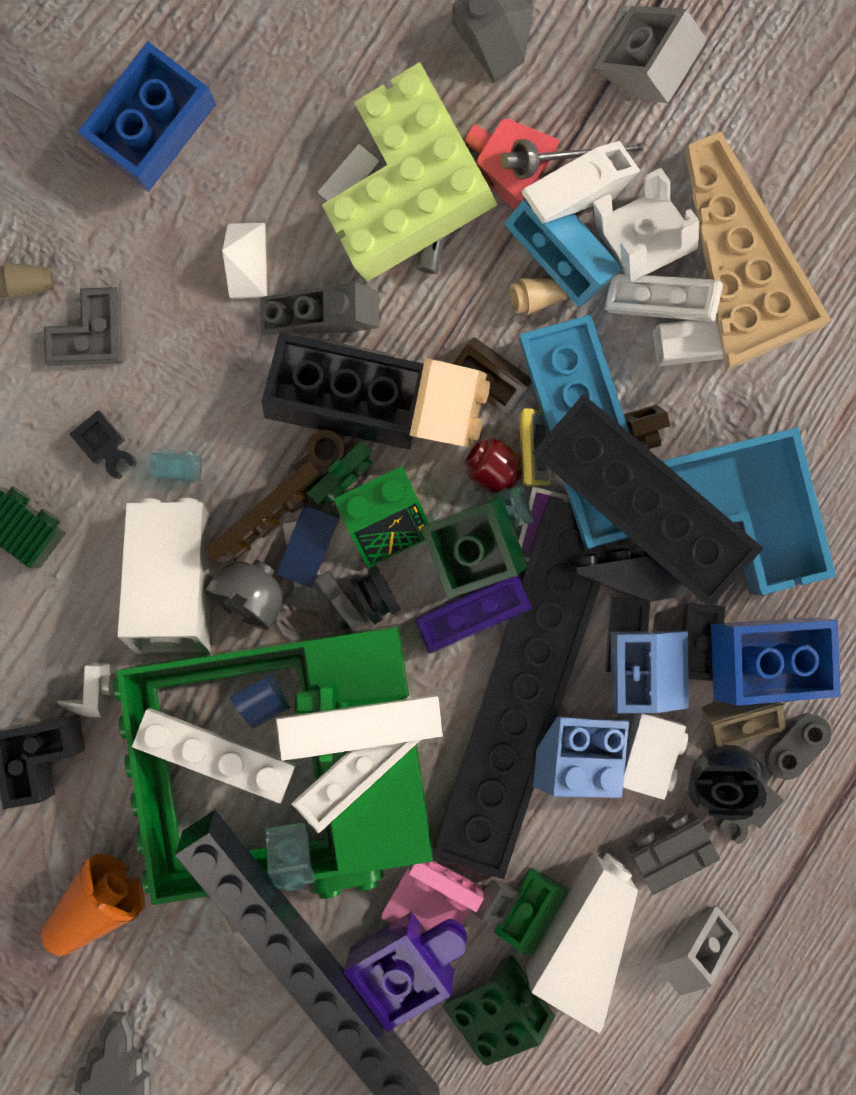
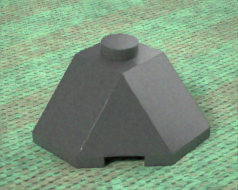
[452,0,533,83]

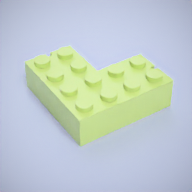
[322,62,497,282]

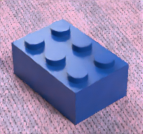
[77,41,216,192]
[711,617,841,706]

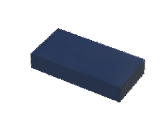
[276,505,339,588]

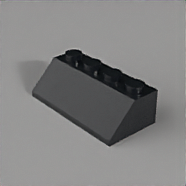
[261,332,424,450]

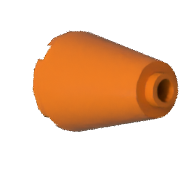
[41,853,145,956]

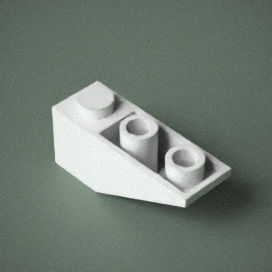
[521,141,640,224]

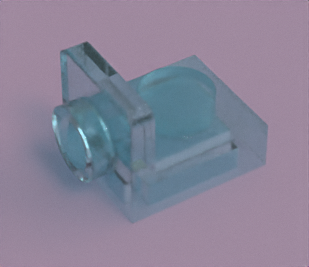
[265,822,315,891]

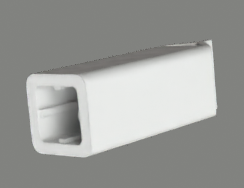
[653,318,724,366]

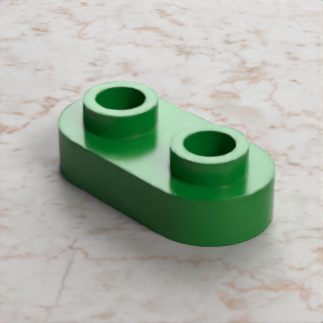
[308,870,384,899]

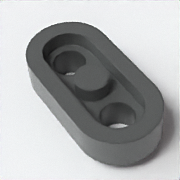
[764,713,832,780]

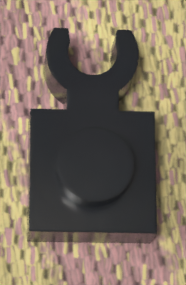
[69,410,137,480]

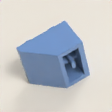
[611,631,689,713]
[533,717,629,798]

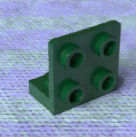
[443,955,556,1066]

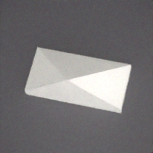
[222,223,267,299]

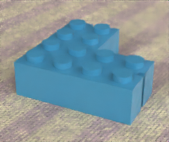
[663,427,837,595]

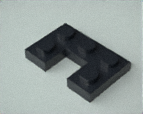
[605,597,726,681]

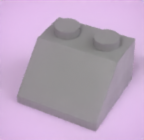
[593,6,707,103]

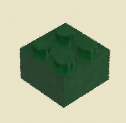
[421,496,528,599]

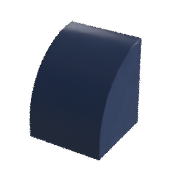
[230,673,291,728]

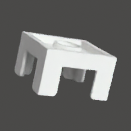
[593,168,699,282]

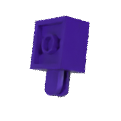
[343,912,467,1032]

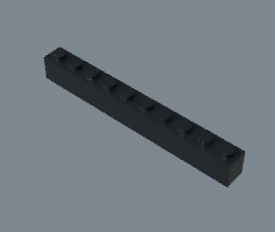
[175,810,440,1095]

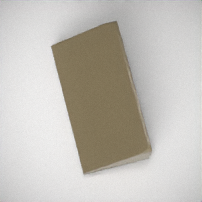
[702,701,786,746]

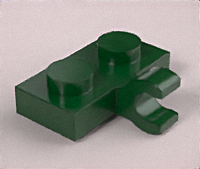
[308,441,374,505]

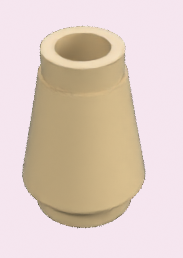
[509,278,567,316]

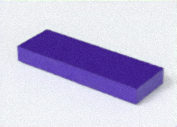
[415,575,533,654]

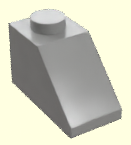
[656,905,740,996]

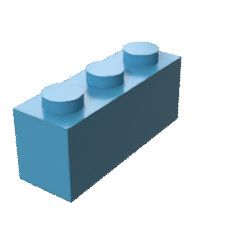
[504,198,623,307]

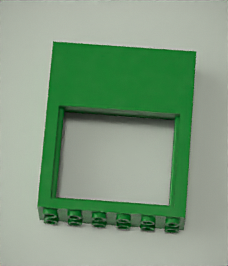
[113,624,433,905]

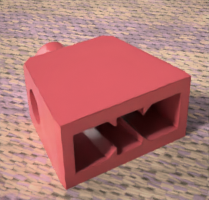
[464,118,560,210]

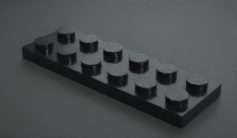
[532,394,764,607]

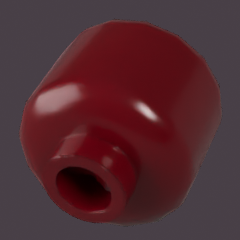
[464,438,522,494]

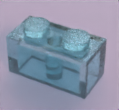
[149,449,202,481]

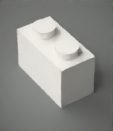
[623,713,688,800]

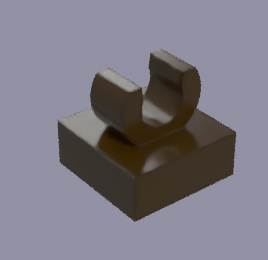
[624,404,670,449]

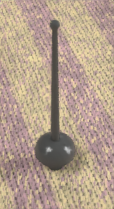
[501,139,644,179]

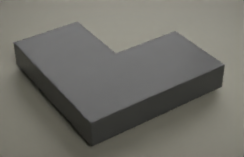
[44,287,123,366]

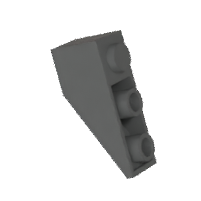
[260,282,379,335]

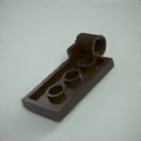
[204,430,346,562]

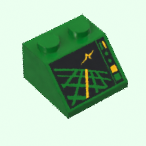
[333,466,429,568]

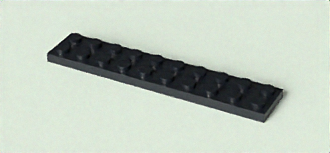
[433,497,614,879]

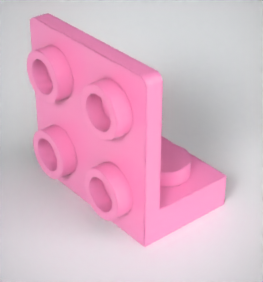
[381,860,484,931]

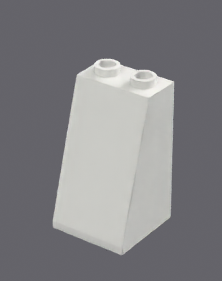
[118,498,210,654]
[525,851,638,1033]

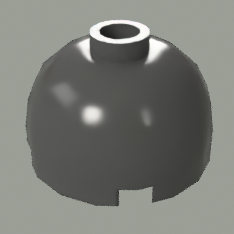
[205,560,283,631]

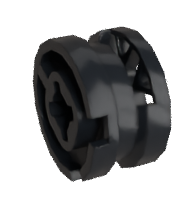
[349,565,401,625]

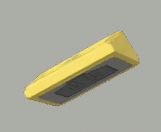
[519,408,550,487]

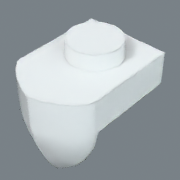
[57,663,114,718]

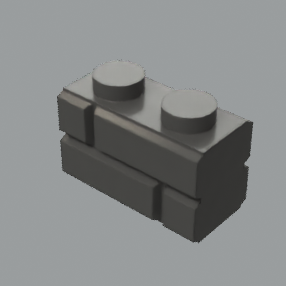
[627,812,721,895]

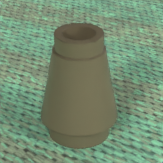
[0,262,54,300]

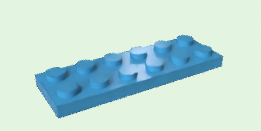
[518,314,630,551]

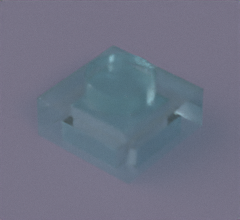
[487,486,534,528]

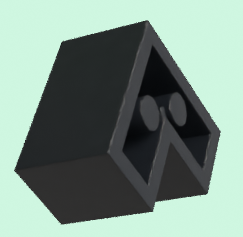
[0,714,85,809]

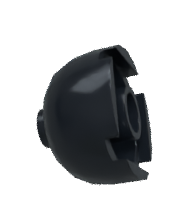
[688,744,768,821]

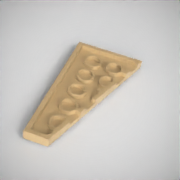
[685,131,831,371]

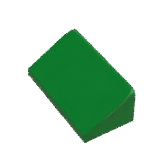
[494,867,569,954]

